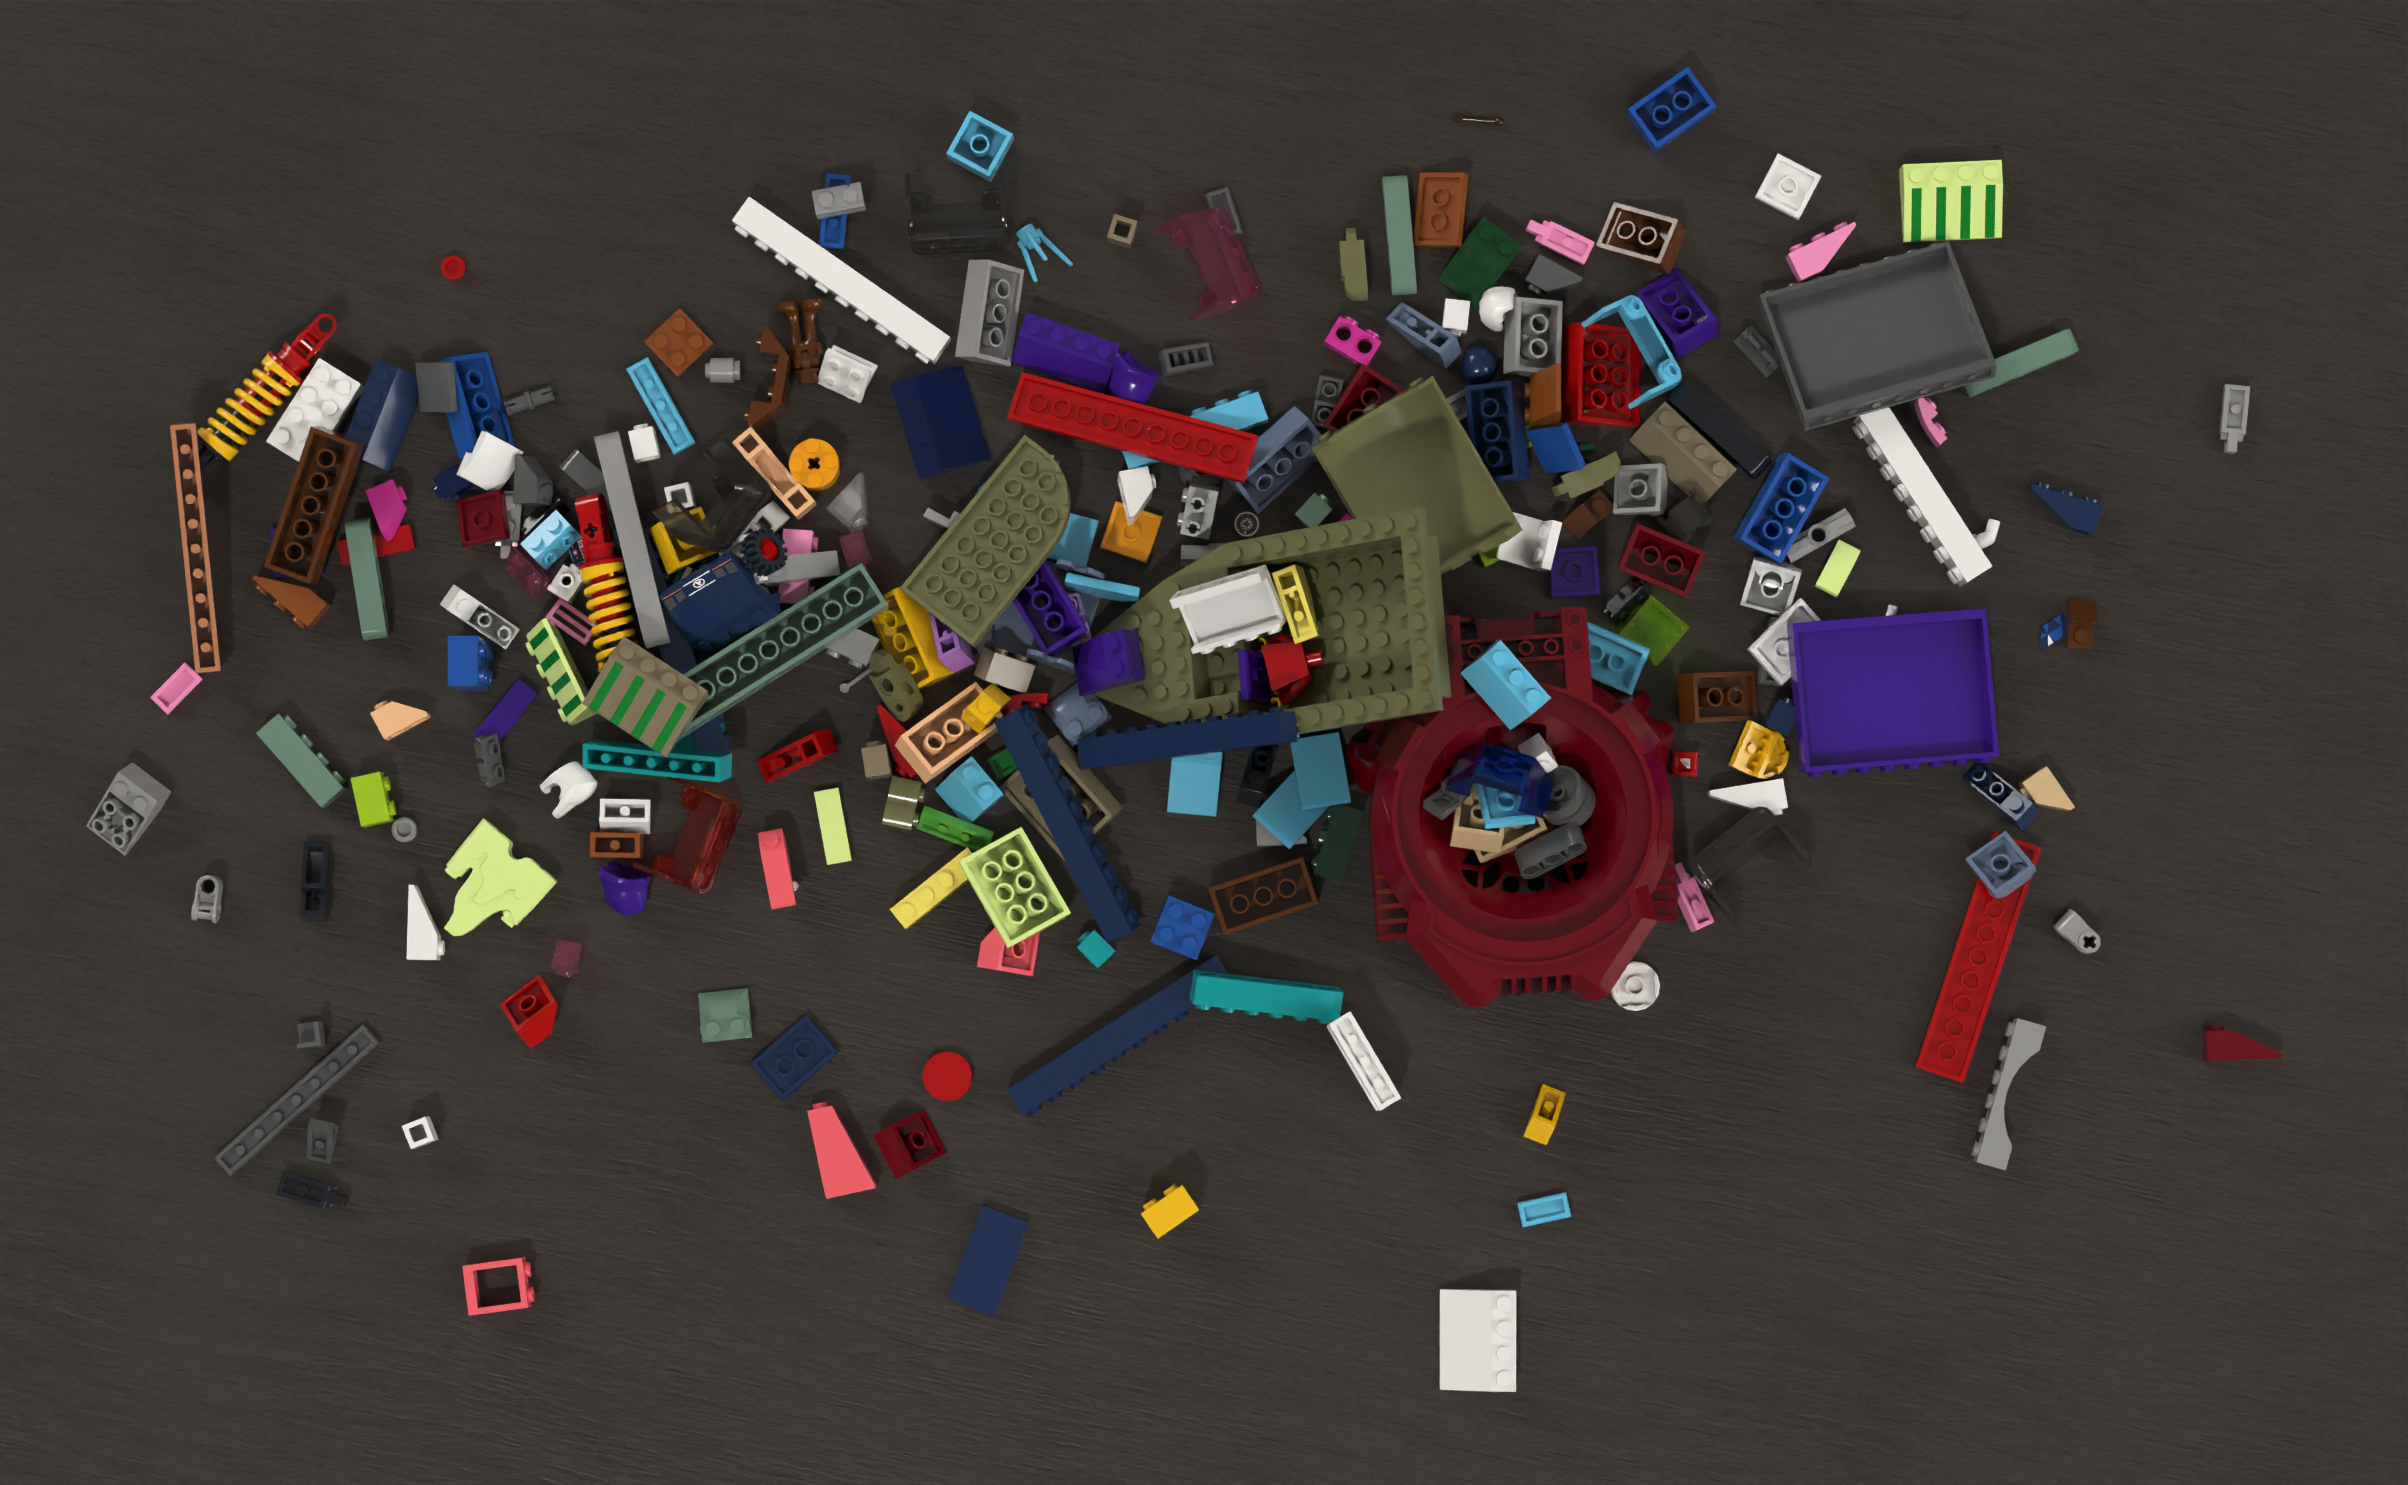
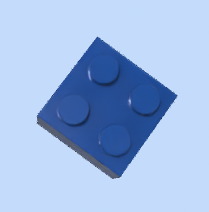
[1150,896,1215,961]

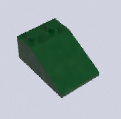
[1437,217,1523,309]

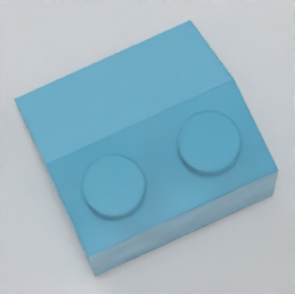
[935,756,1005,823]

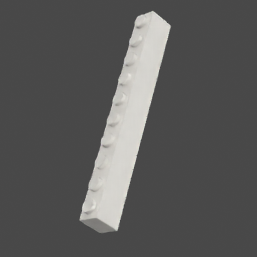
[732,197,951,364]

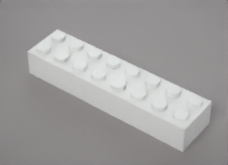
[1853,407,1992,587]

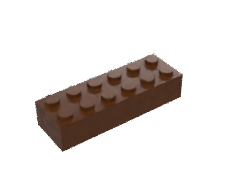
[264,426,365,584]

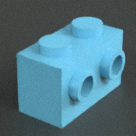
[520,510,582,570]

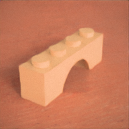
[732,427,817,520]

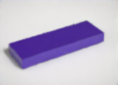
[472,679,539,743]

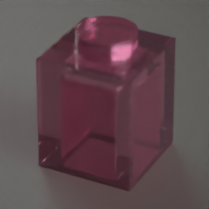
[839,530,873,568]
[551,939,584,977]

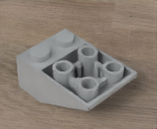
[86,762,171,856]

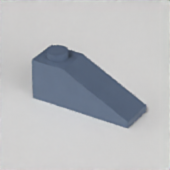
[1386,302,1462,369]

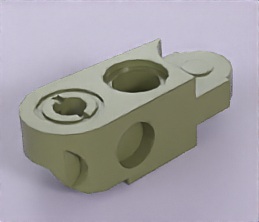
[1339,227,1368,301]
[1551,451,1621,499]
[868,649,923,722]

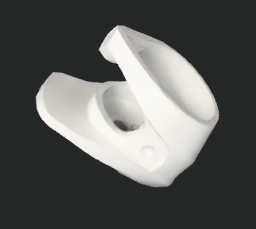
[540,761,597,819]

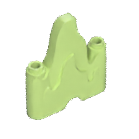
[444,818,558,936]

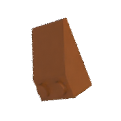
[1525,363,1561,427]

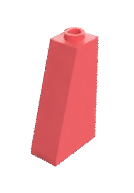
[807,1102,876,1199]

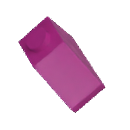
[366,479,408,541]

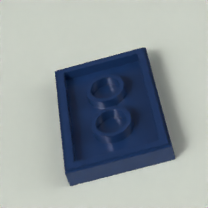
[750,1015,839,1101]

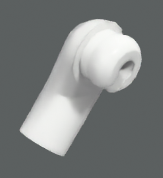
[1972,519,2000,549]

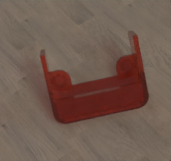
[632,777,741,893]

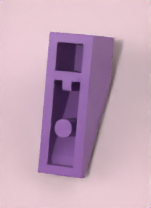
[929,612,975,673]

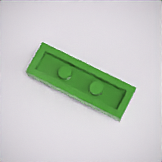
[917,806,994,851]

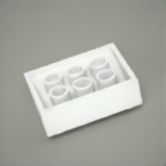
[1440,1289,1516,1392]

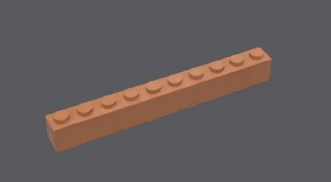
[170,422,221,673]

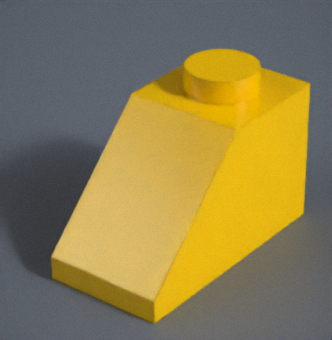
[961,683,1011,734]
[1524,1084,1566,1145]

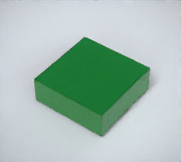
[986,747,1018,781]

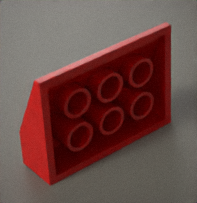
[1562,322,1642,428]

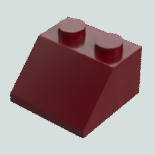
[873,1109,947,1179]

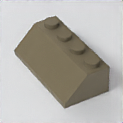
[1629,402,1737,508]

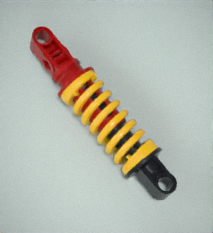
[197,313,337,477]
[575,493,639,677]

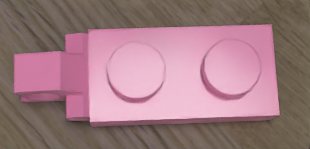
[1525,220,1595,266]
[1675,862,1714,933]

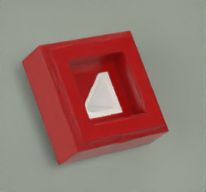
[1672,750,1698,777]

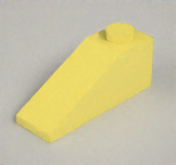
[1272,564,1319,644]

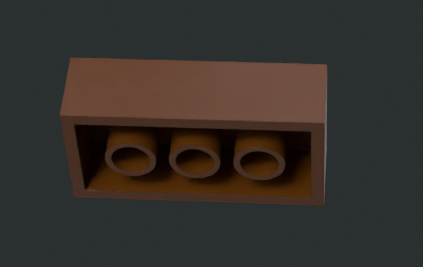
[1208,857,1318,936]

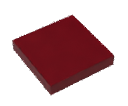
[456,490,510,548]

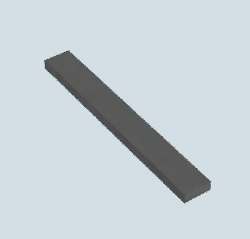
[214,1024,380,1176]

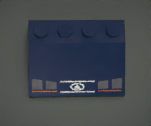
[658,550,781,657]

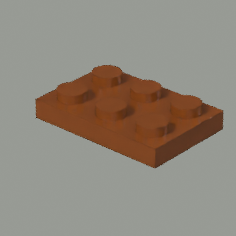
[1413,172,1468,247]

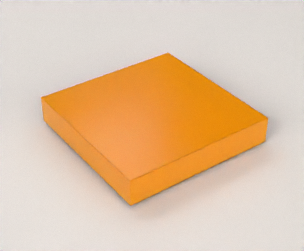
[1100,501,1162,564]

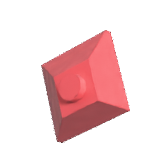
[977,927,1040,976]

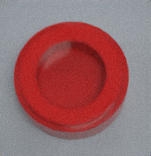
[441,255,466,281]

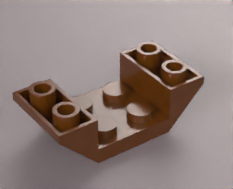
[744,327,793,432]

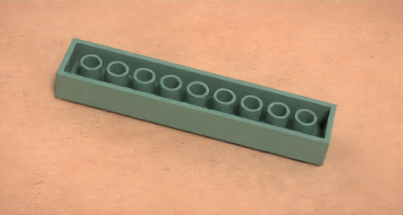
[678,563,889,741]

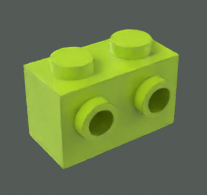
[351,772,396,828]

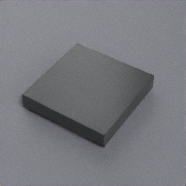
[415,362,458,412]

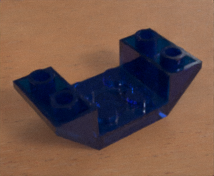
[1445,743,1554,818]

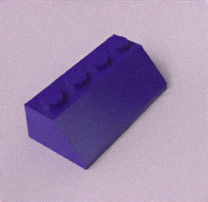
[1012,312,1121,394]
[1013,561,1088,657]

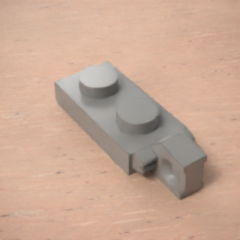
[2219,384,2250,454]
[496,491,523,560]

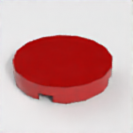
[923,1052,972,1101]

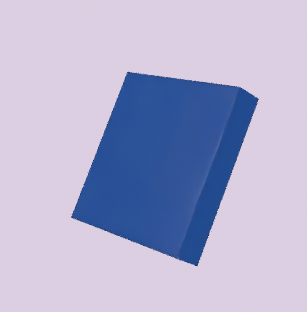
[1526,422,1586,474]

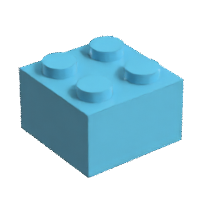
[946,111,1014,182]

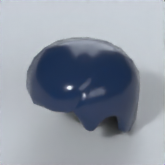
[1460,346,1498,385]

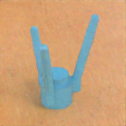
[1016,224,1073,283]

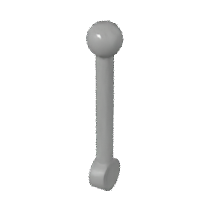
[840,667,872,693]

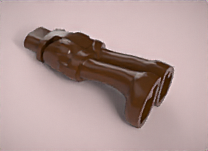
[776,298,823,385]

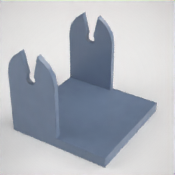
[993,559,1106,674]

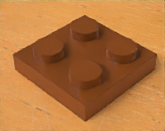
[644,308,714,378]

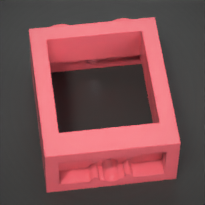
[462,1257,535,1316]

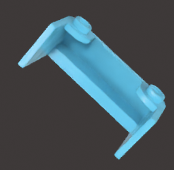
[1581,295,1682,409]

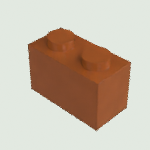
[590,832,643,859]

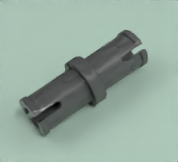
[504,385,556,416]

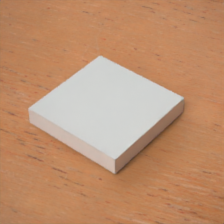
[1755,154,1821,220]

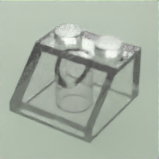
[827,472,869,533]

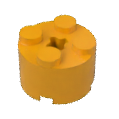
[789,438,840,491]

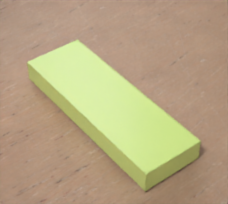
[814,788,852,865]

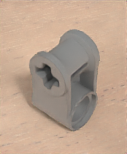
[191,875,223,924]
[2053,909,2101,954]

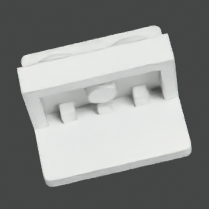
[818,345,878,403]

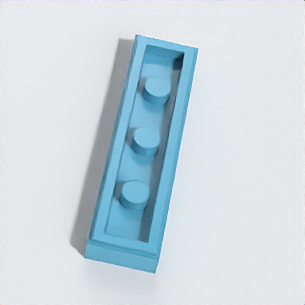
[626,357,696,455]

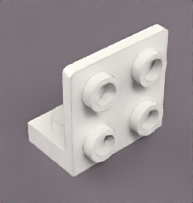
[1496,512,1562,571]

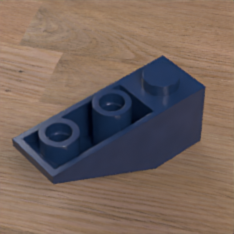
[2027,482,2103,537]
[1963,763,2039,832]

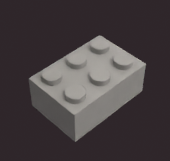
[1503,297,1563,377]

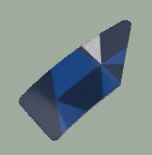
[2038,614,2067,651]

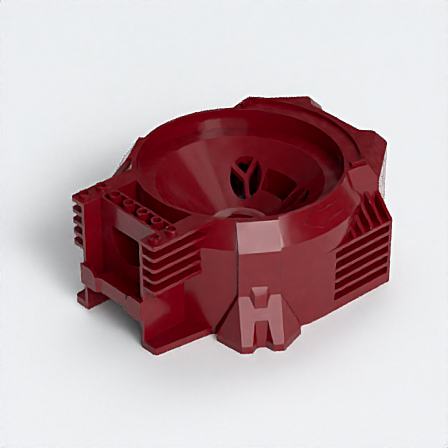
[1345,607,1678,1010]

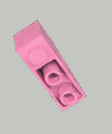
[1786,222,1856,283]

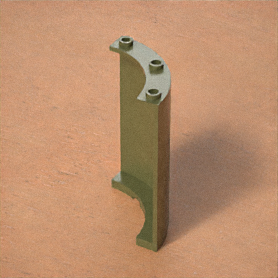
[1311,376,1523,575]

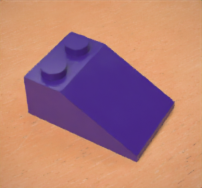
[1636,269,1719,359]
[1072,629,1145,696]

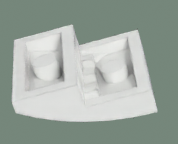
[456,431,523,492]

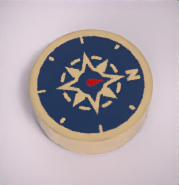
[1234,512,1259,537]

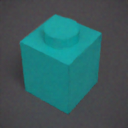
[1077,930,1116,969]

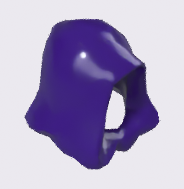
[1109,350,1161,405]
[599,861,651,916]

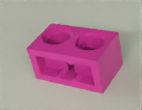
[1324,316,1382,367]

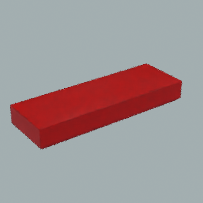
[337,524,416,566]

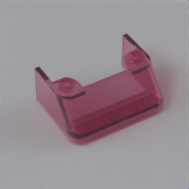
[1152,207,1260,322]

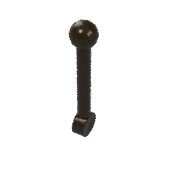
[1453,113,1504,126]

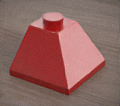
[500,974,558,1048]

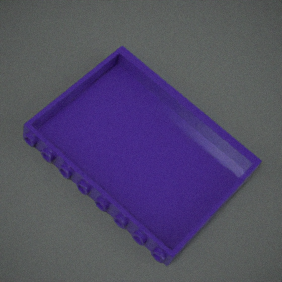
[1787,608,1999,777]

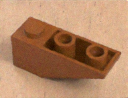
[252,575,332,629]

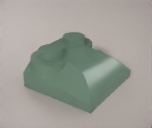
[698,988,753,1043]

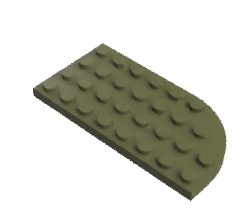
[900,435,1071,647]

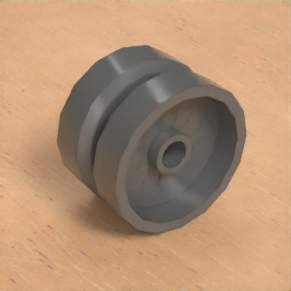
[1531,765,1596,829]

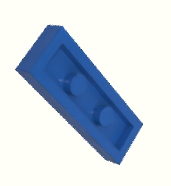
[819,173,851,250]

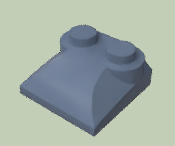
[1043,682,1112,747]
[1965,831,2036,899]

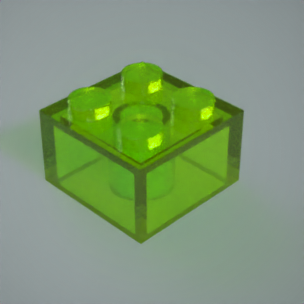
[1619,596,1690,667]

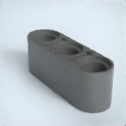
[559,449,612,514]
[1514,823,1587,879]

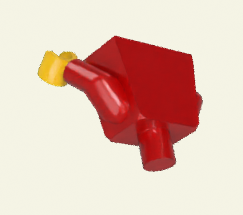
[1258,633,1324,709]

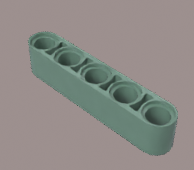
[1382,175,1417,296]
[1964,328,2080,398]
[345,517,389,641]

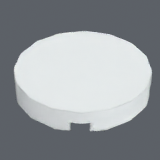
[1611,961,1660,1011]

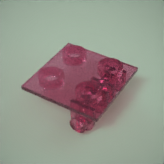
[504,546,551,601]

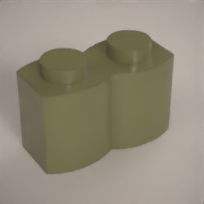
[882,776,926,831]

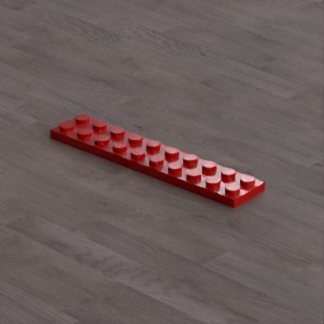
[1007,372,1258,484]
[1915,832,2041,1083]

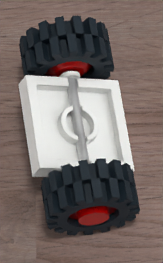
[695,528,788,585]

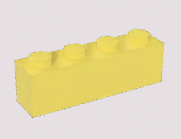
[890,847,972,930]

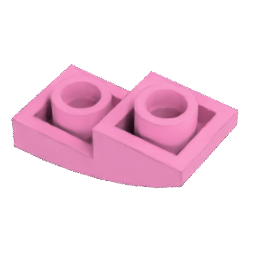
[1914,397,1947,448]

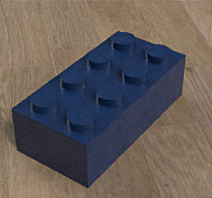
[1465,380,1529,485]

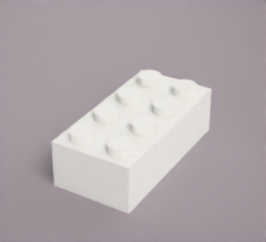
[266,358,365,462]

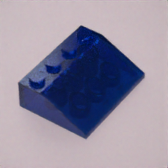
[890,366,991,481]

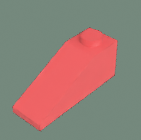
[758,828,796,910]

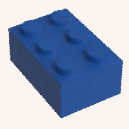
[1625,67,1717,154]
[448,636,493,692]

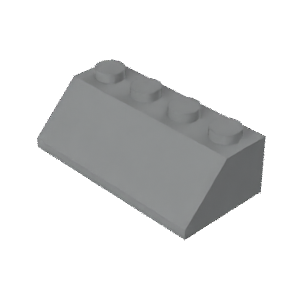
[955,259,1024,367]

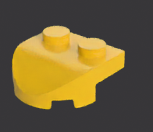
[1728,720,1789,779]

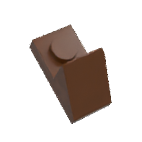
[1562,489,1613,541]
[2066,599,2098,650]

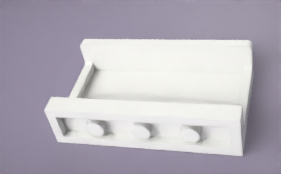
[1170,565,1287,654]
[1327,1011,1401,1111]

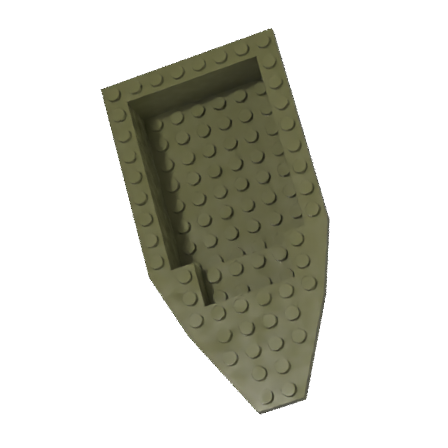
[1092,506,1451,734]

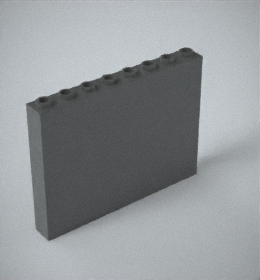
[1759,241,1996,431]

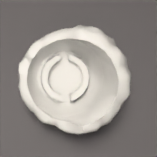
[1479,286,1518,331]

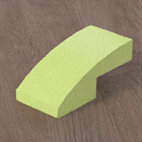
[1815,540,1861,598]

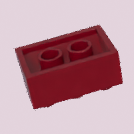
[1323,364,1404,433]
[1617,523,1706,597]

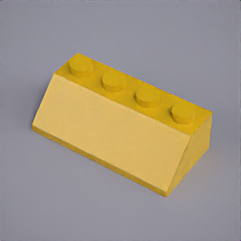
[871,587,953,690]

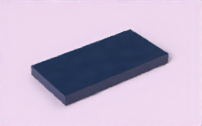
[948,1205,1030,1317]

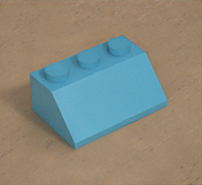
[1460,639,1551,730]

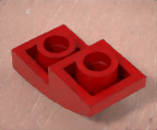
[1001,693,1049,714]

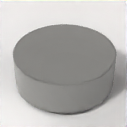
[391,817,418,842]

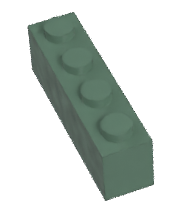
[256,713,347,808]

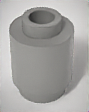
[705,358,741,383]

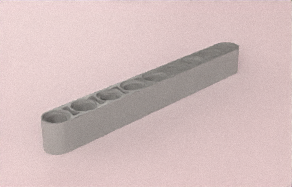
[594,431,670,649]

